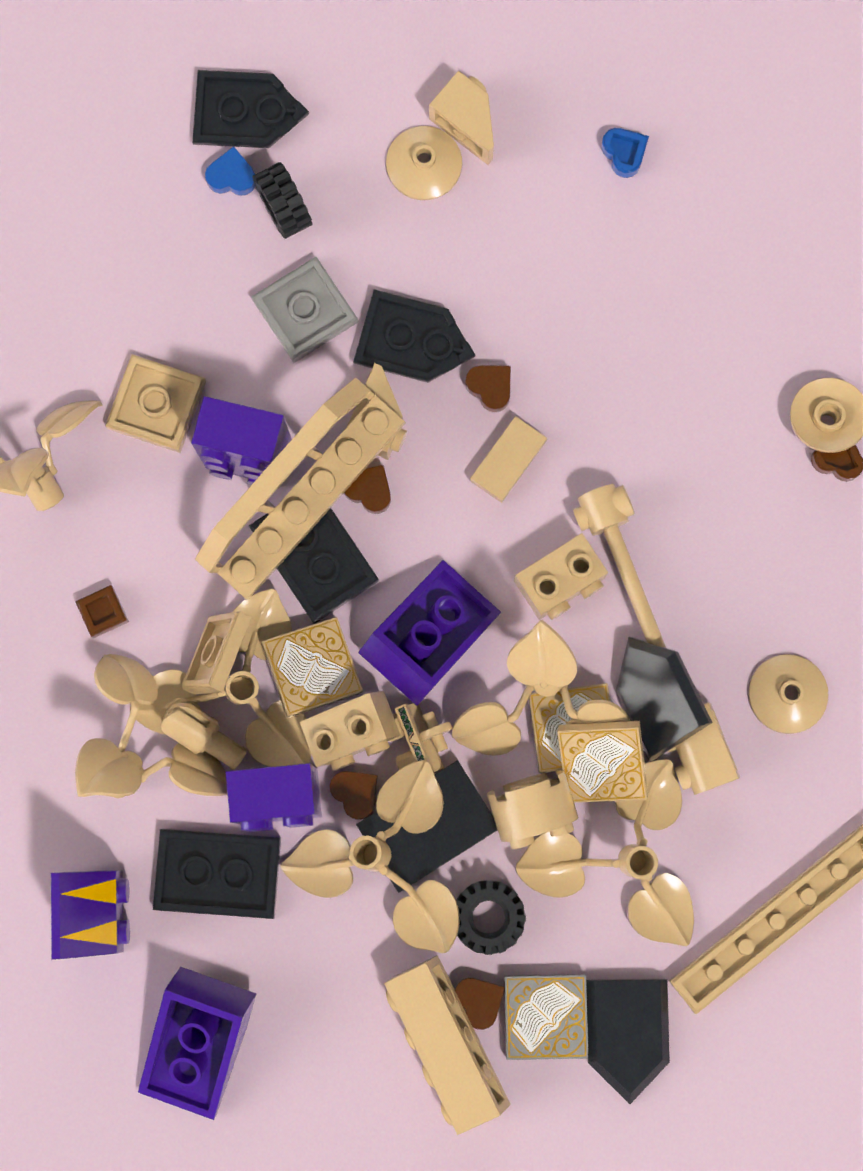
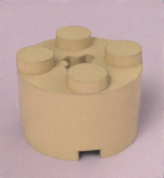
[487,770,579,849]

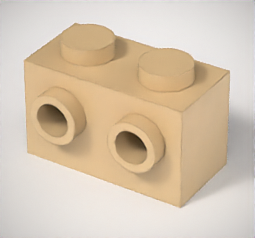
[514,533,608,620]
[300,691,401,771]

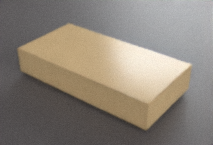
[470,416,547,503]

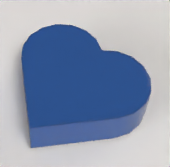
[601,128,649,178]
[205,146,255,196]

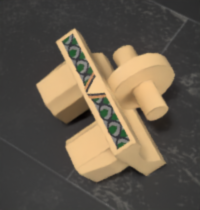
[390,703,453,773]

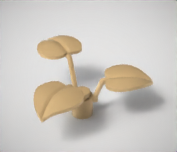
[0,401,103,511]
[130,589,311,767]
[452,620,631,756]
[75,654,227,798]
[516,759,694,946]
[280,760,459,953]

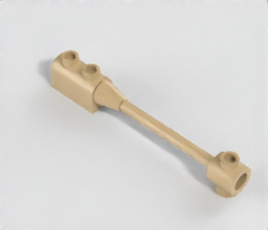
[573,484,740,795]

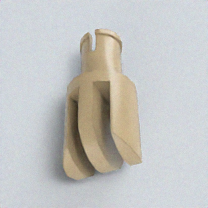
[161,698,247,770]

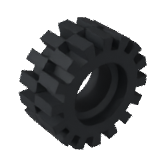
[252,162,313,239]
[456,880,526,955]

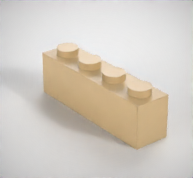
[384,955,511,1135]

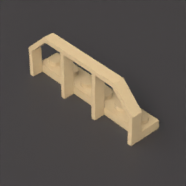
[195,378,406,600]

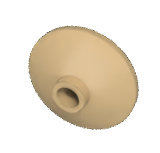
[386,126,462,200]
[790,378,863,453]
[748,654,828,734]

